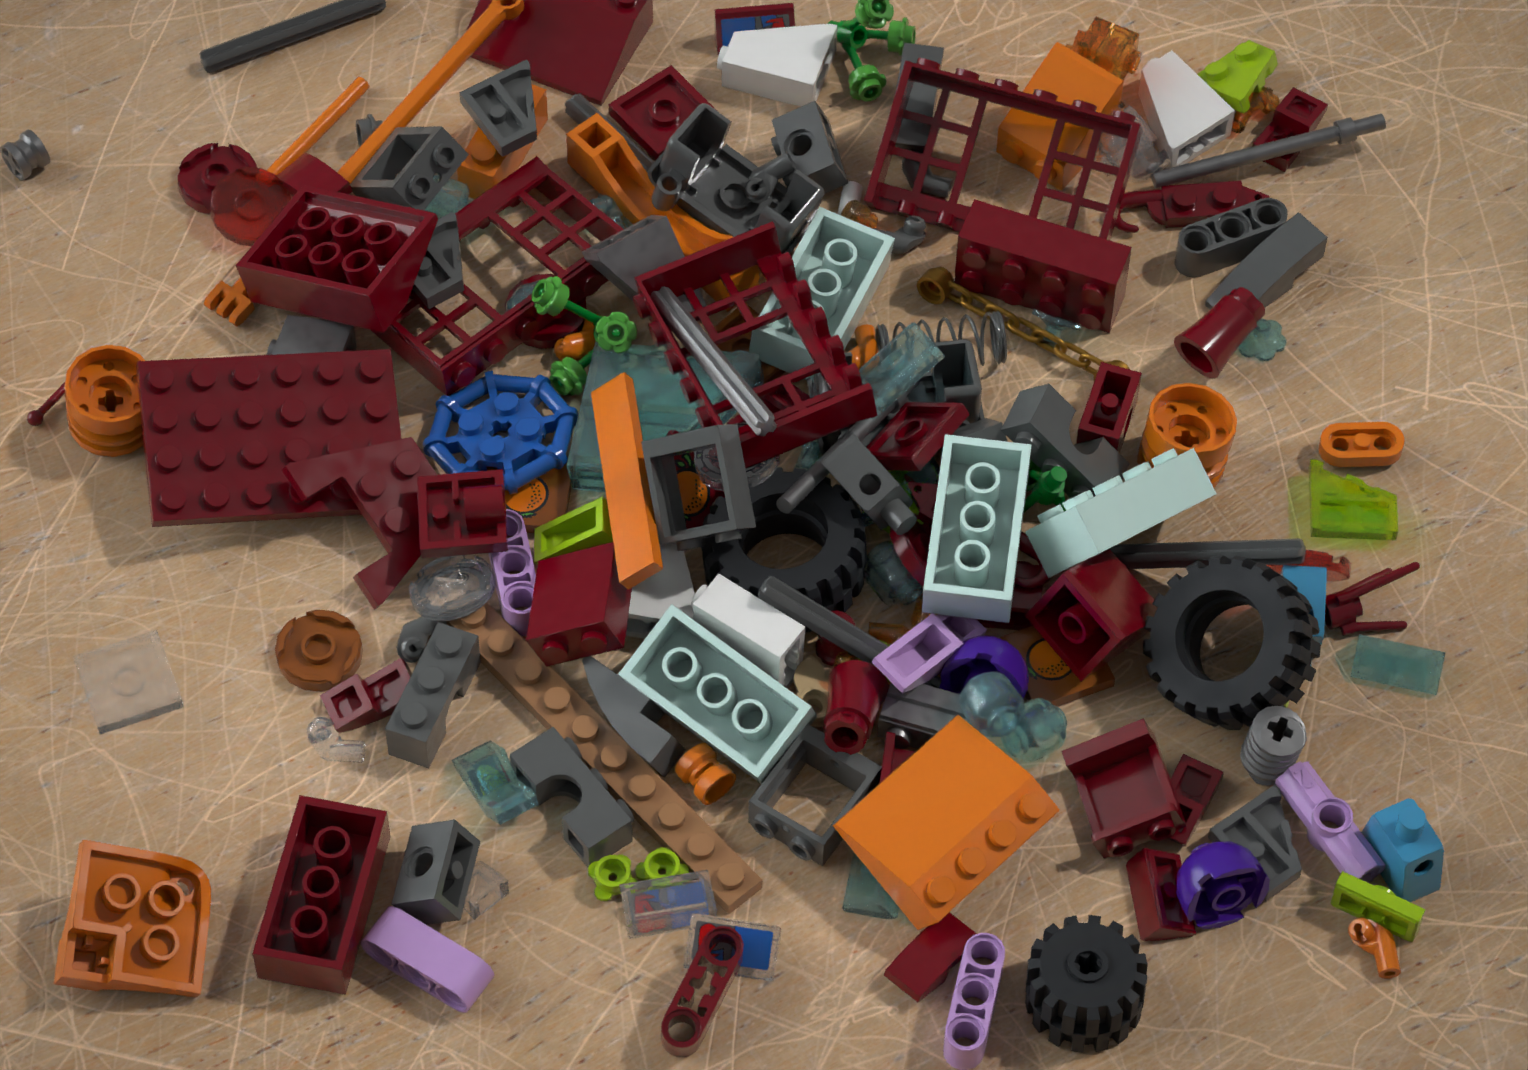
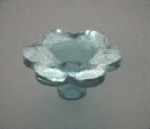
[1032,309,1083,344]
[1239,318,1286,361]

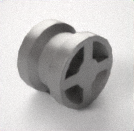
[0,129,50,181]

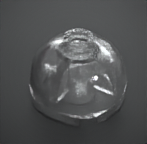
[1094,100,1170,183]

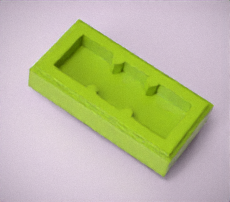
[1330,871,1425,942]

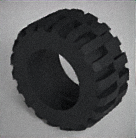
[701,467,868,633]
[1143,555,1321,730]

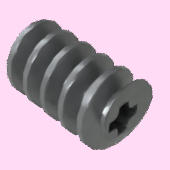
[1240,705,1307,786]

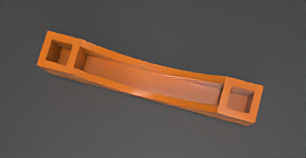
[566,113,759,312]

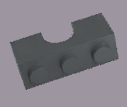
[1001,383,1130,499]
[385,622,481,768]
[510,727,634,868]

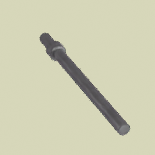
[1151,113,1386,188]
[776,370,920,513]

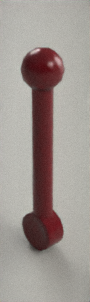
[27,382,65,426]

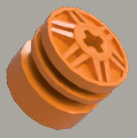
[64,345,145,457]
[1137,383,1237,488]

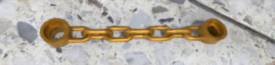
[917,267,1130,381]

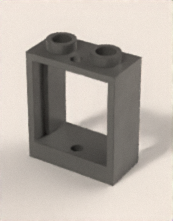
[350,126,469,210]
[641,424,756,551]
[748,724,882,866]

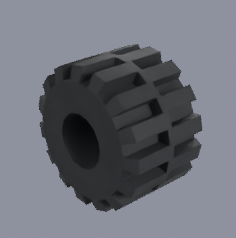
[1025,915,1148,1053]

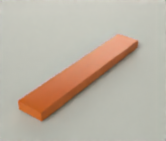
[591,372,663,590]

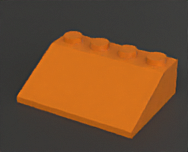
[833,715,1060,930]

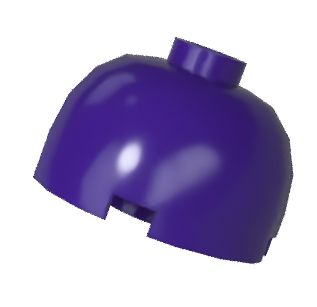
[939,635,1029,723]
[1177,841,1270,929]

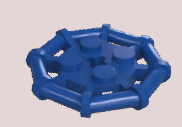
[422,370,580,494]

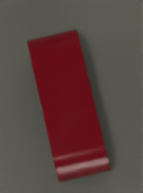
[661,926,744,1057]

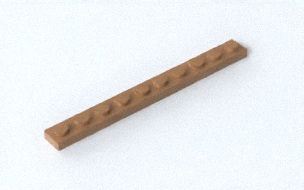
[446,591,763,914]

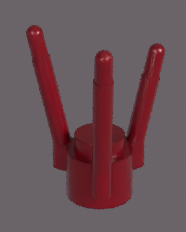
[1325,562,1420,636]

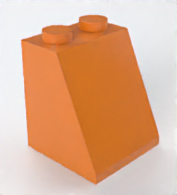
[996,42,1124,191]

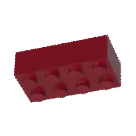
[954,199,1132,333]
[252,795,391,995]

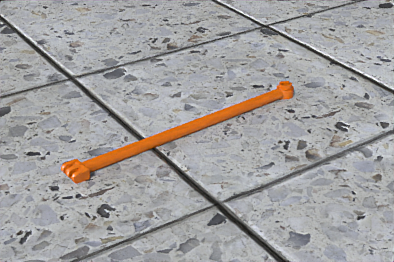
[204,0,524,327]

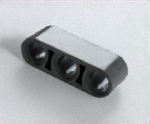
[1174,198,1288,278]

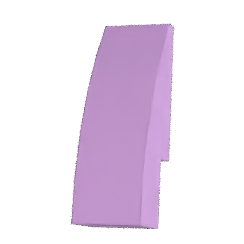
[872,613,987,693]

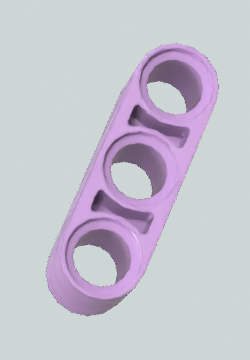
[489,509,536,636]
[360,906,494,1013]
[943,933,1005,1070]

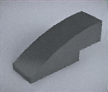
[895,43,944,153]
[1205,212,1328,309]
[582,656,686,778]

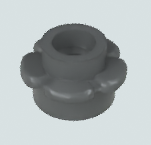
[356,114,382,147]

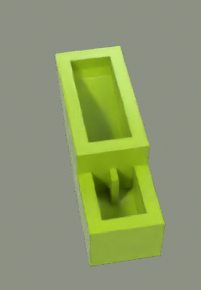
[534,496,659,565]

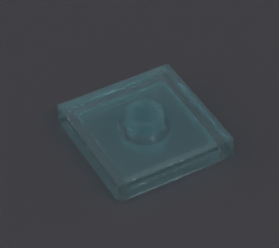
[859,322,945,413]

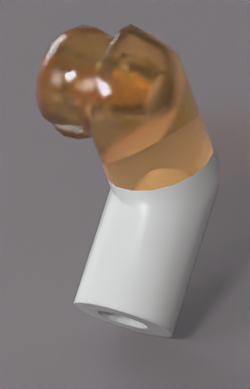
[838,181,878,229]

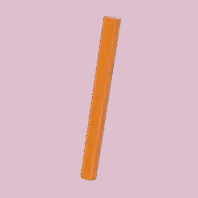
[256,77,370,192]

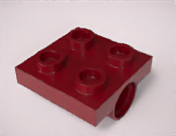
[417,469,508,559]

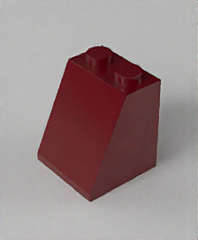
[1025,549,1158,682]

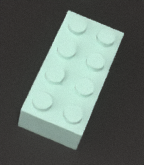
[748,207,895,383]
[922,434,1031,623]
[1025,448,1217,578]
[618,604,817,784]

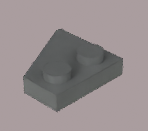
[459,59,537,157]
[412,212,464,309]
[1208,784,1302,901]

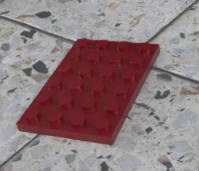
[136,349,402,527]

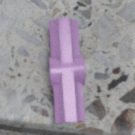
[1275,761,1385,883]

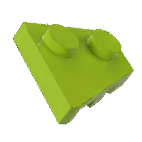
[1197,40,1278,114]

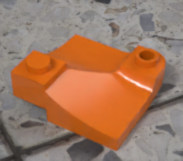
[54,839,211,998]

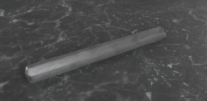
[650,287,777,436]

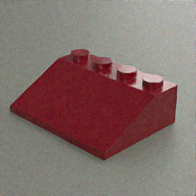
[466,0,653,106]
[236,185,438,333]

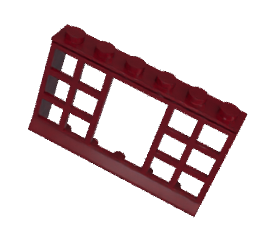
[864,58,1143,240]
[371,156,624,396]
[633,221,878,468]

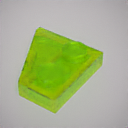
[1308,459,1398,541]

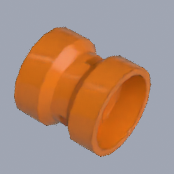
[675,743,736,805]

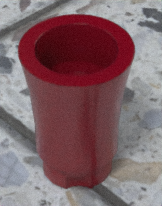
[1174,286,1265,379]
[823,660,889,755]

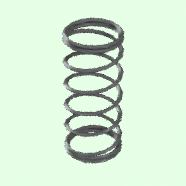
[875,310,1007,374]

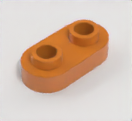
[1318,422,1405,467]

